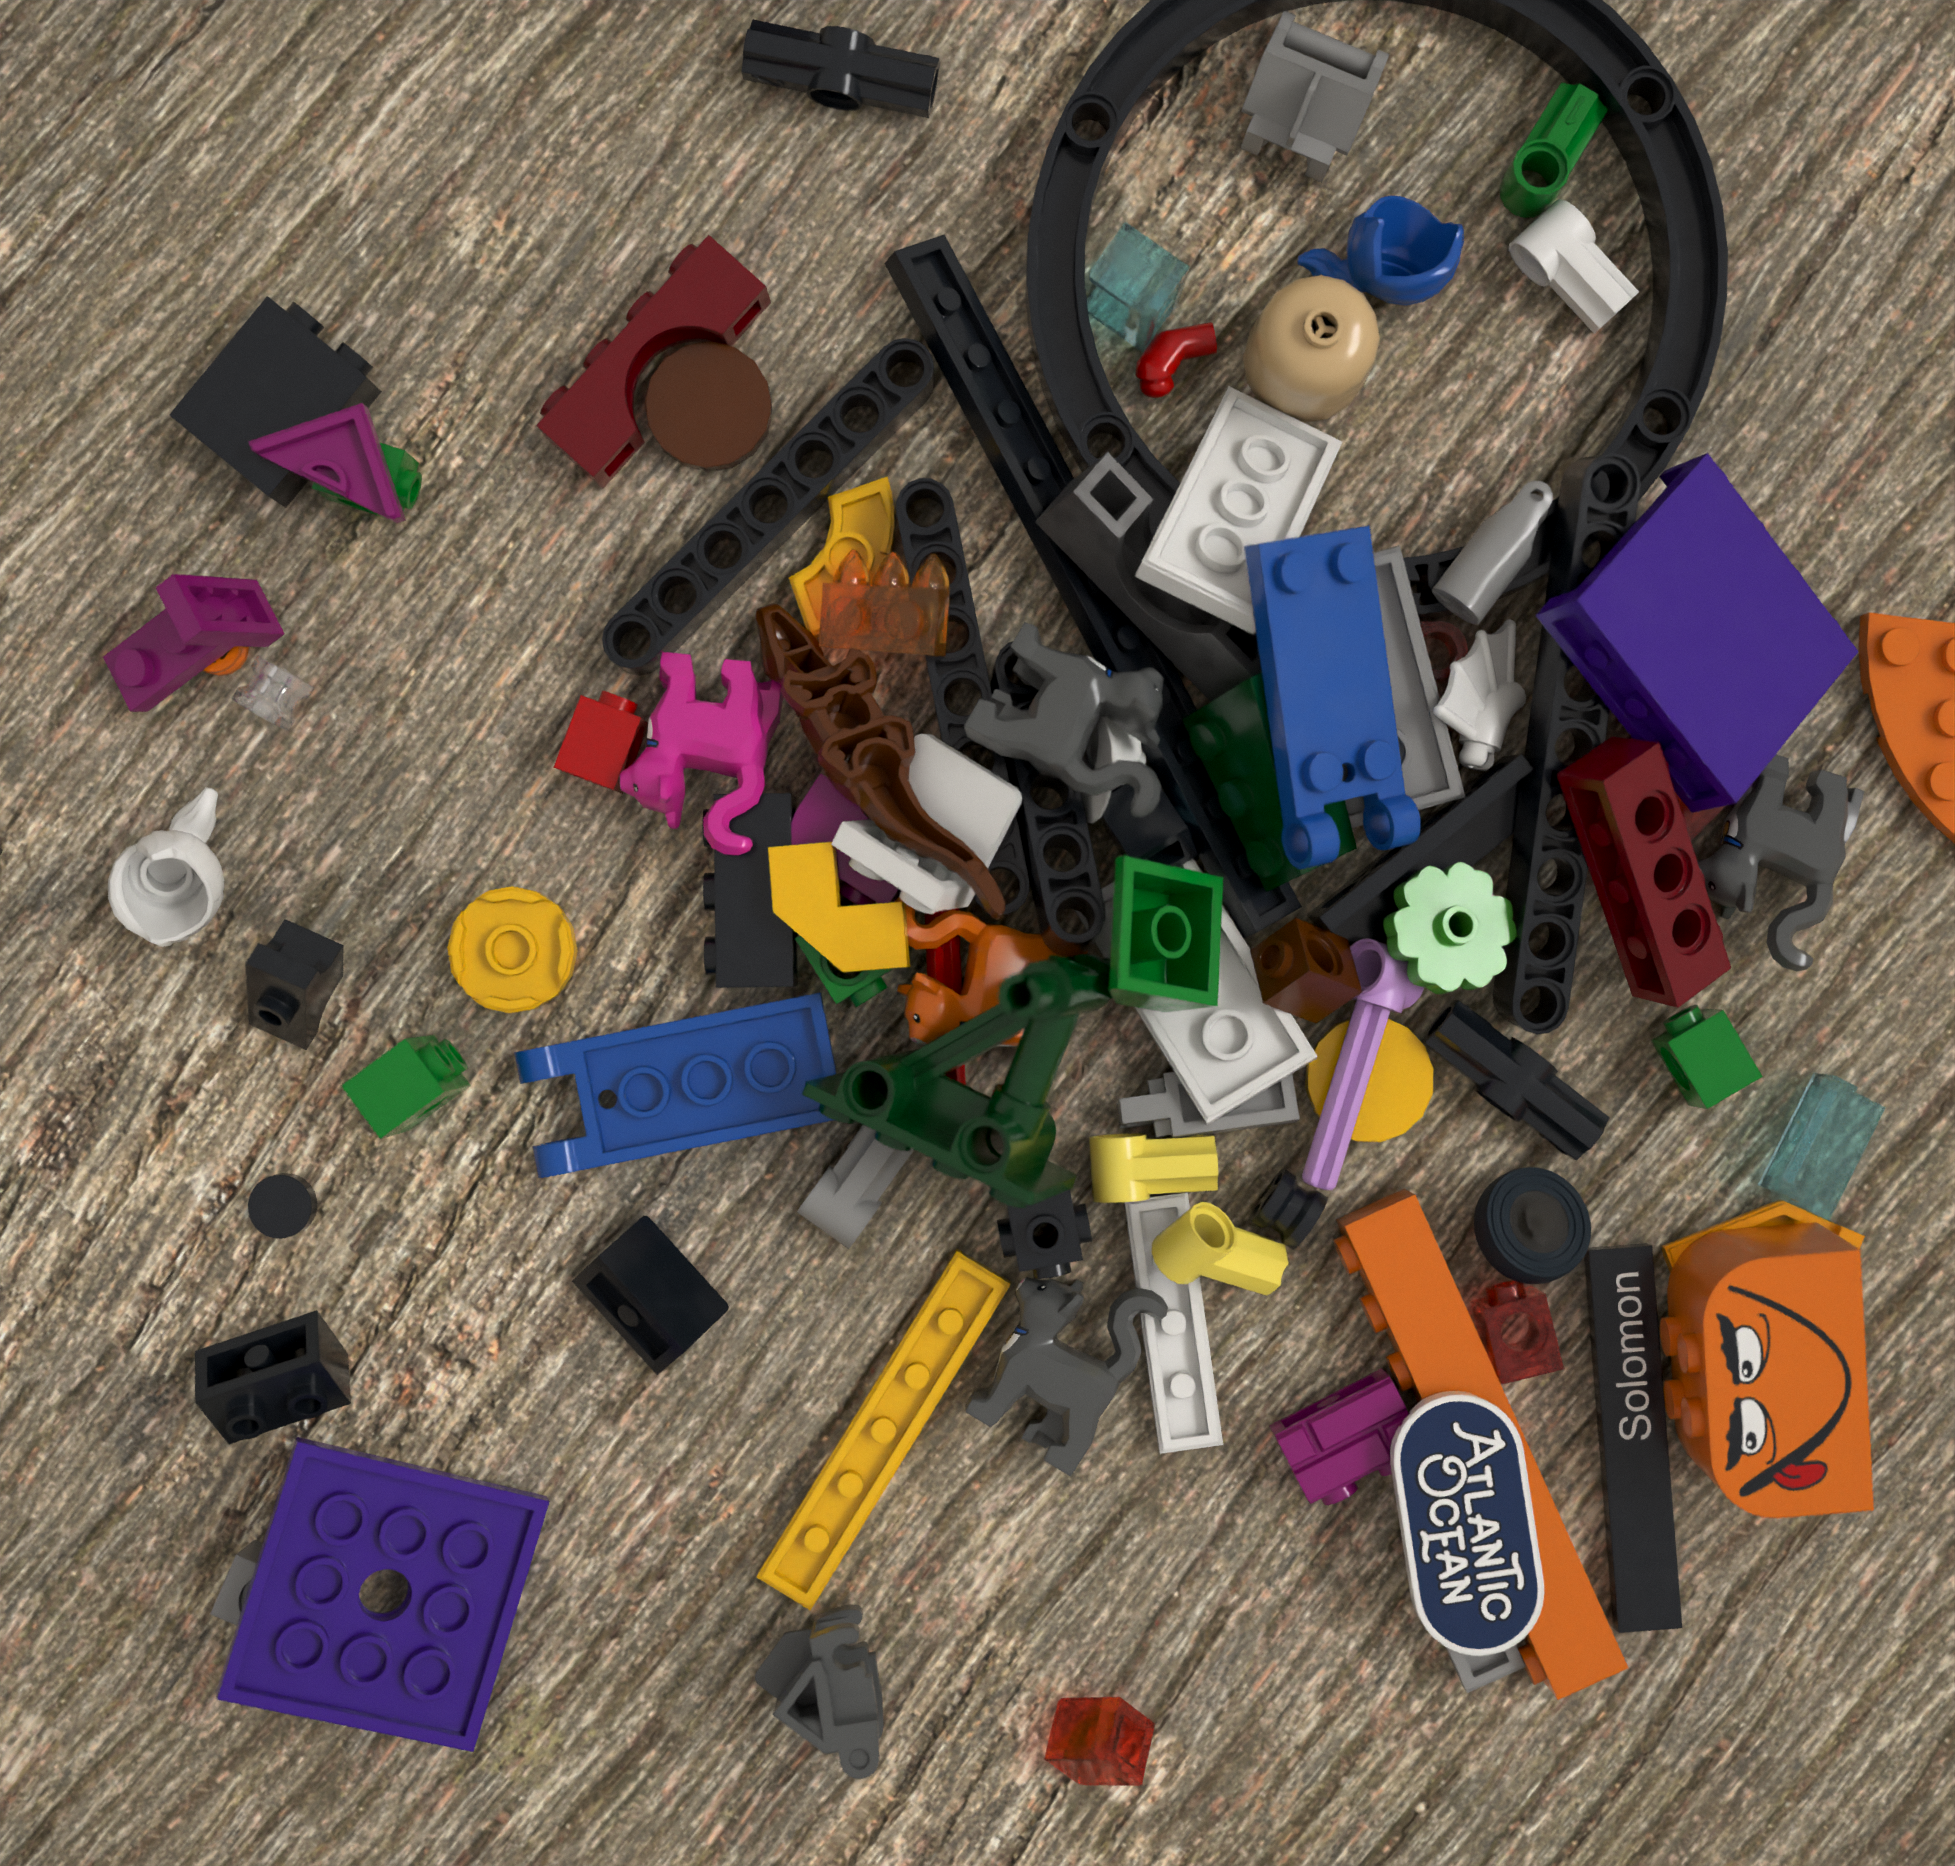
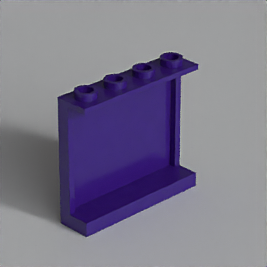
[1535,453,1859,813]

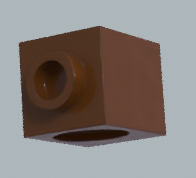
[1250,917,1362,1023]

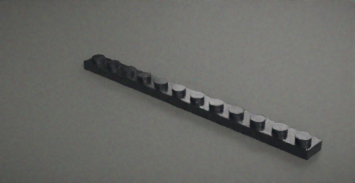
[884,234,1302,938]

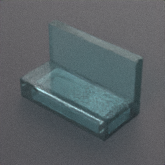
[1757,1073,1886,1221]

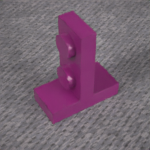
[103,574,285,712]

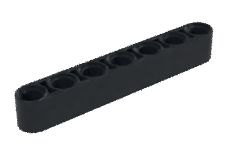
[602,338,935,676]
[896,478,1029,916]

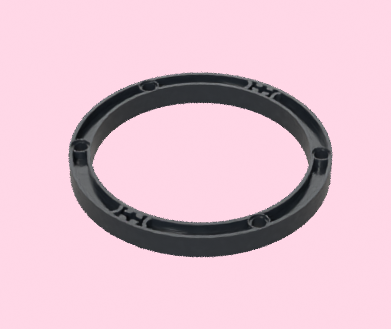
[1026,0,1728,622]

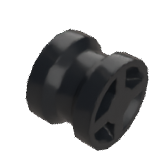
[1249,1168,1328,1250]

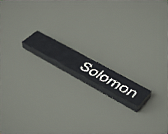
[1584,1243,1682,1633]

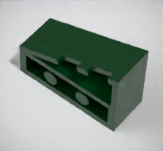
[1182,673,1357,892]

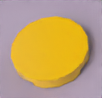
[447,886,578,1013]
[1305,1018,1434,1142]

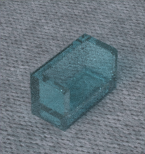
[1087,222,1190,352]

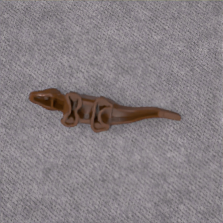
[755,603,1005,920]

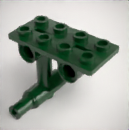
[802,953,1113,1208]

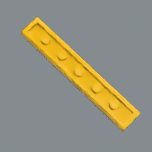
[757,1249,1011,1611]

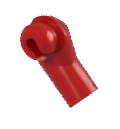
[1135,322,1217,398]

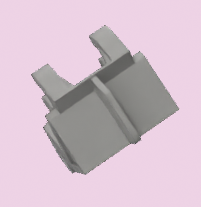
[1240,10,1390,183]

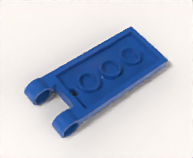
[1244,526,1421,869]
[514,993,837,1178]

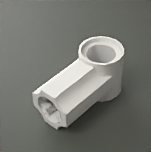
[1509,199,1639,334]

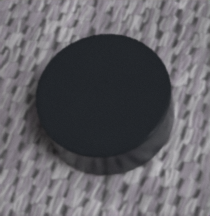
[248,1173,317,1239]

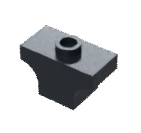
[245,919,344,1050]

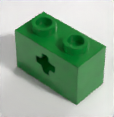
[341,1035,471,1139]

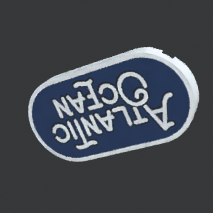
[1390,1391,1544,1656]

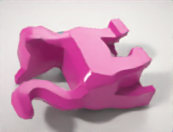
[620,652,784,856]

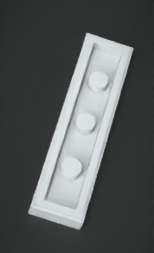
[1124,1192,1223,1454]

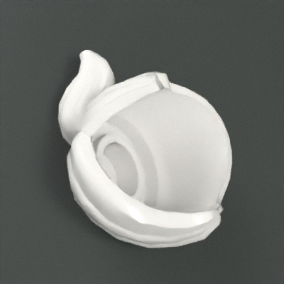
[108,787,224,947]

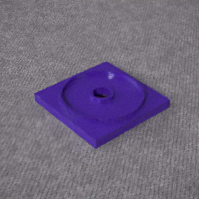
[216,1437,550,1752]

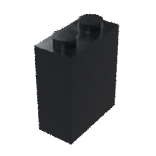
[169,296,382,508]

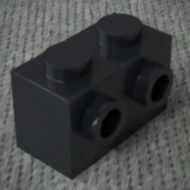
[195,1310,351,1444]

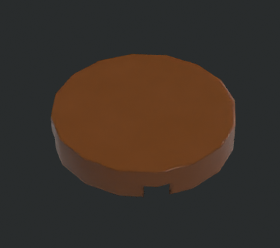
[645,341,773,470]

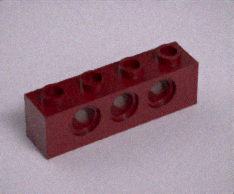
[1557,736,1731,1008]

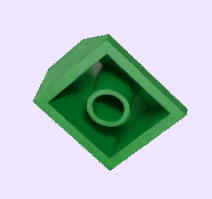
[1109,856,1223,1012]

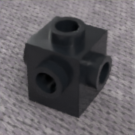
[997,1189,1092,1279]

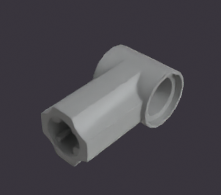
[797,1125,914,1249]

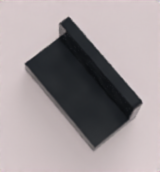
[572,1216,729,1375]

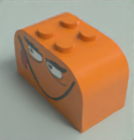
[1660,1222,1874,1518]

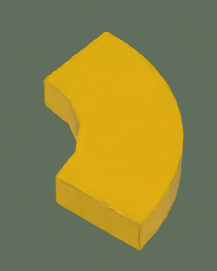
[789,476,895,638]

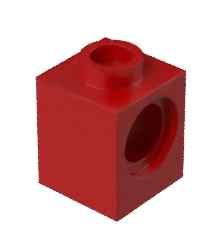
[554,691,648,794]

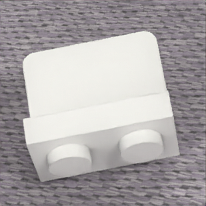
[831,734,1022,914]

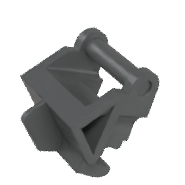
[755,1604,884,1779]

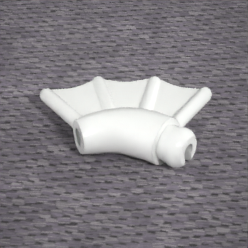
[1433,619,1526,771]

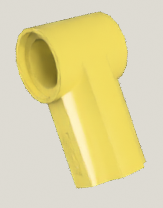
[1089,1133,1219,1203]
[1151,1202,1288,1296]

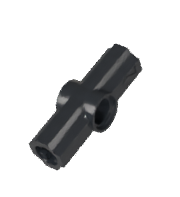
[741,19,940,118]
[1421,1000,1610,1161]

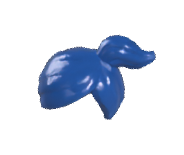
[1297,196,1464,306]

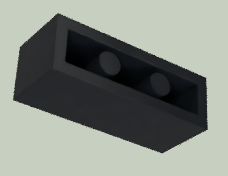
[702,793,798,988]

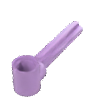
[1302,939,1424,1190]

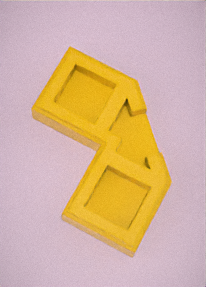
[768,842,910,972]

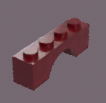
[536,235,771,489]

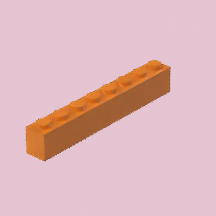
[1333,1189,1628,1700]

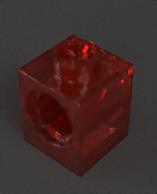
[1470,1280,1564,1385]

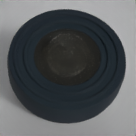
[1474,1167,1591,1284]

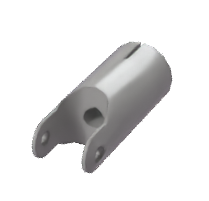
[1432,481,1553,625]

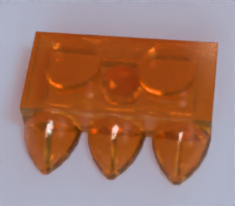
[819,549,950,656]

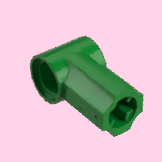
[1499,82,1608,218]

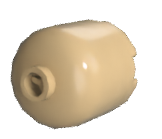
[1243,275,1380,423]

